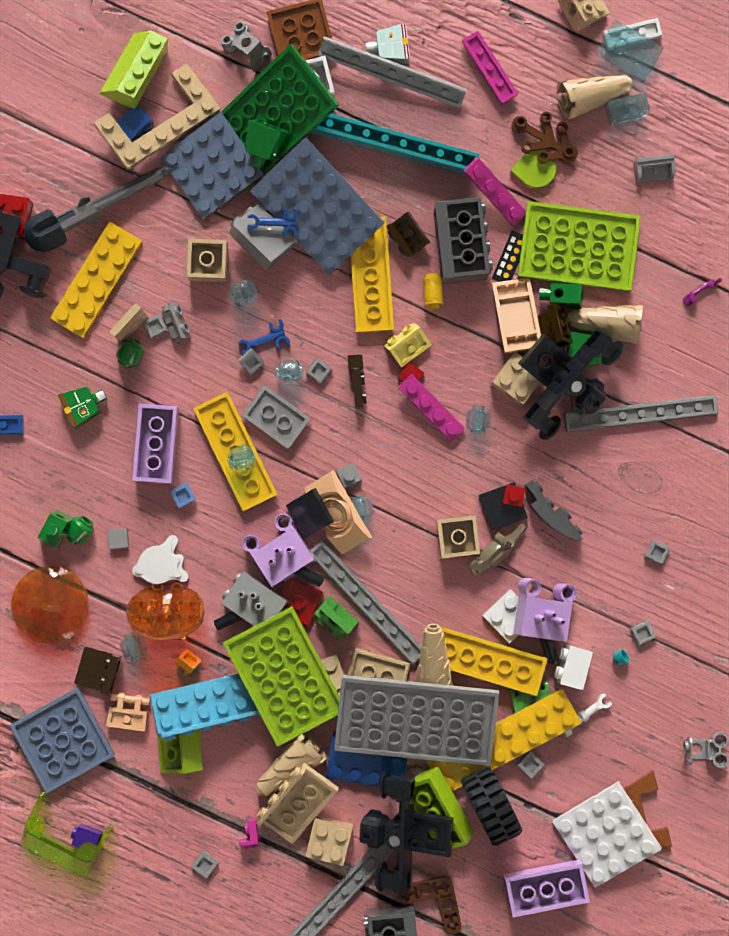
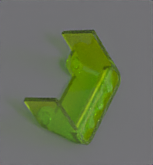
[21,792,114,876]

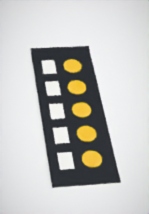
[492,230,523,282]

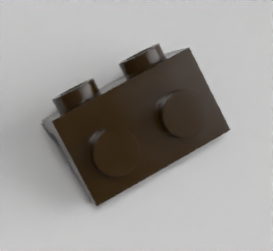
[386,212,431,257]

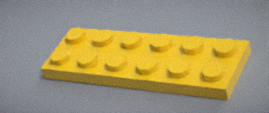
[351,216,394,333]
[50,221,143,339]
[193,392,278,512]
[439,626,548,696]

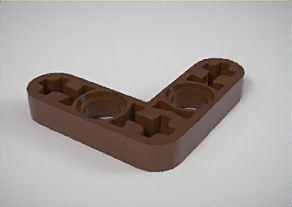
[398,876,461,934]

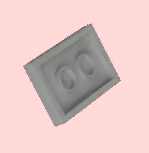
[242,385,311,450]

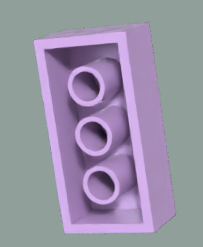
[132,404,180,485]
[503,860,590,918]

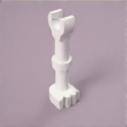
[564,693,612,738]

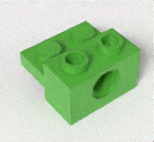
[314,596,359,639]

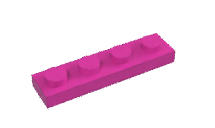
[462,31,518,106]
[463,157,526,226]
[398,374,465,442]

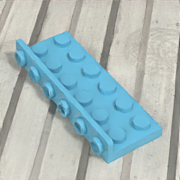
[149,673,261,740]

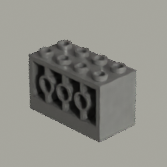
[433,197,493,285]
[364,905,417,936]

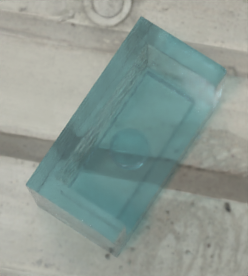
[605,92,650,126]

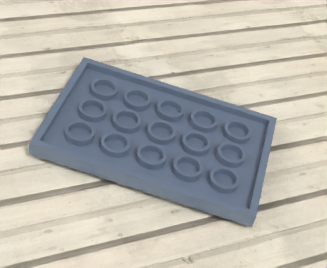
[250,137,385,275]

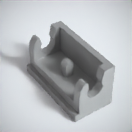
[634,154,676,183]

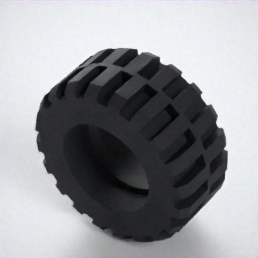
[461,766,523,846]

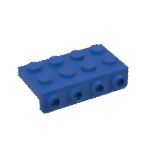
[325,732,407,787]

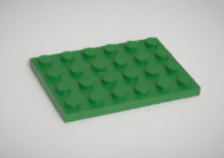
[221,44,339,180]

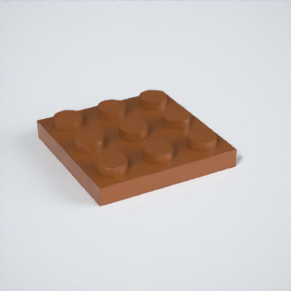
[267,0,332,61]

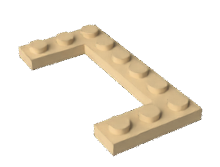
[94,64,221,171]

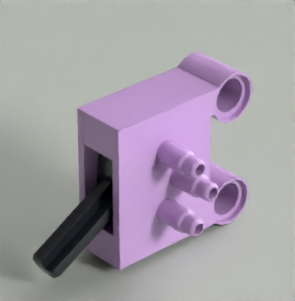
[242,514,324,588]
[513,578,577,664]

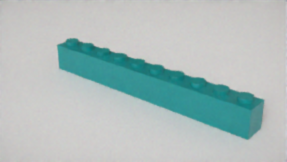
[310,114,480,176]

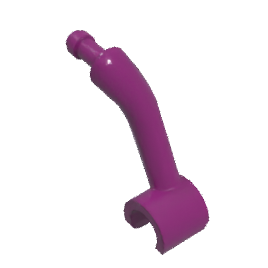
[683,278,722,306]

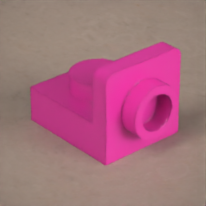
[239,817,260,849]

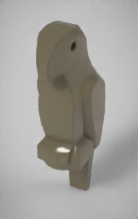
[468,523,527,576]

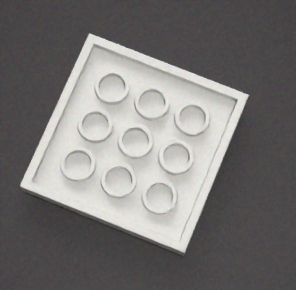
[553,781,662,888]

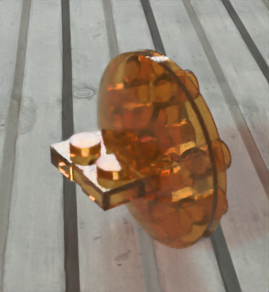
[11,566,89,643]
[126,583,205,641]

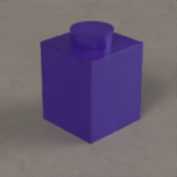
[70,823,103,853]

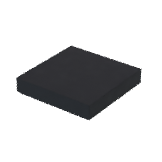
[478,482,528,531]
[286,488,334,539]

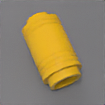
[423,273,443,310]

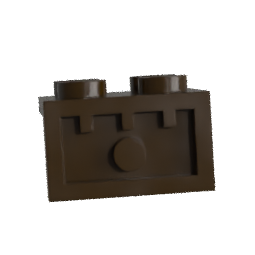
[537,304,573,348]
[74,646,122,695]

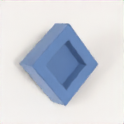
[170,482,196,509]

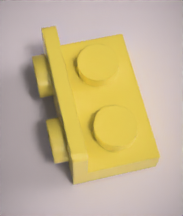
[384,323,432,368]

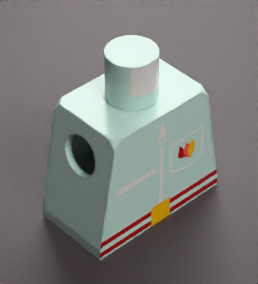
[366,23,410,64]

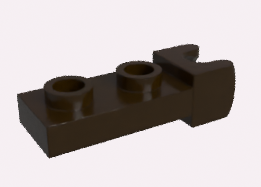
[347,354,367,409]

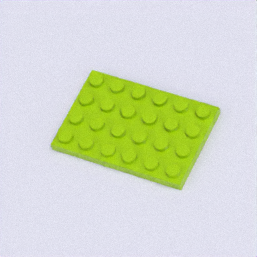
[517,201,641,292]
[223,606,340,747]

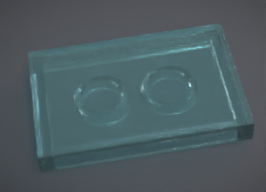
[595,19,664,82]

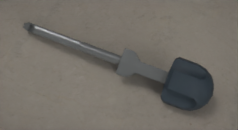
[24,165,172,252]

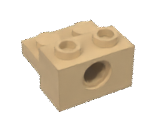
[557,0,610,32]

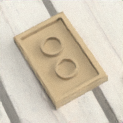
[110,304,148,343]
[348,648,411,681]

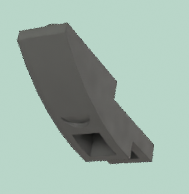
[524,480,583,542]

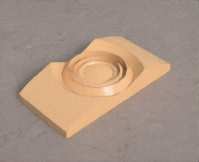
[492,278,541,354]
[305,470,372,554]

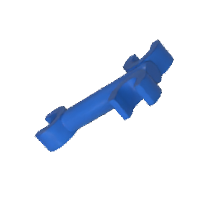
[247,209,298,237]
[238,319,290,355]

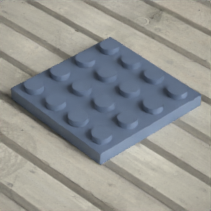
[160,112,265,220]
[9,687,116,794]

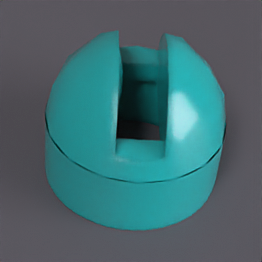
[613,649,629,666]

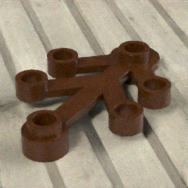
[511,111,578,164]

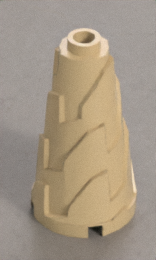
[556,75,633,120]
[567,305,643,344]
[416,624,453,686]
[256,732,327,797]

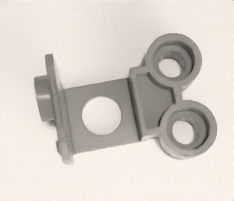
[221,21,272,72]
[683,732,729,768]

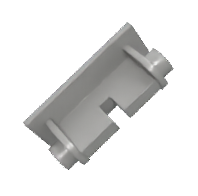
[162,303,191,343]

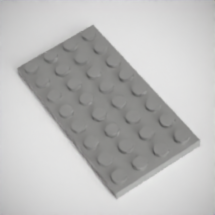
[334,675,499,766]

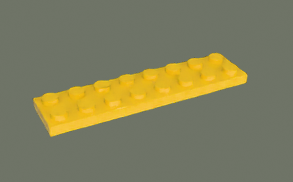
[426,688,581,791]

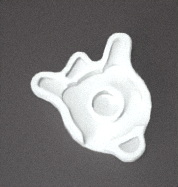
[132,535,189,584]

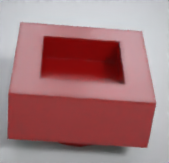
[398,362,424,382]
[502,484,525,507]

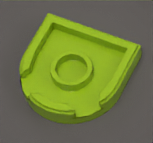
[510,149,556,188]

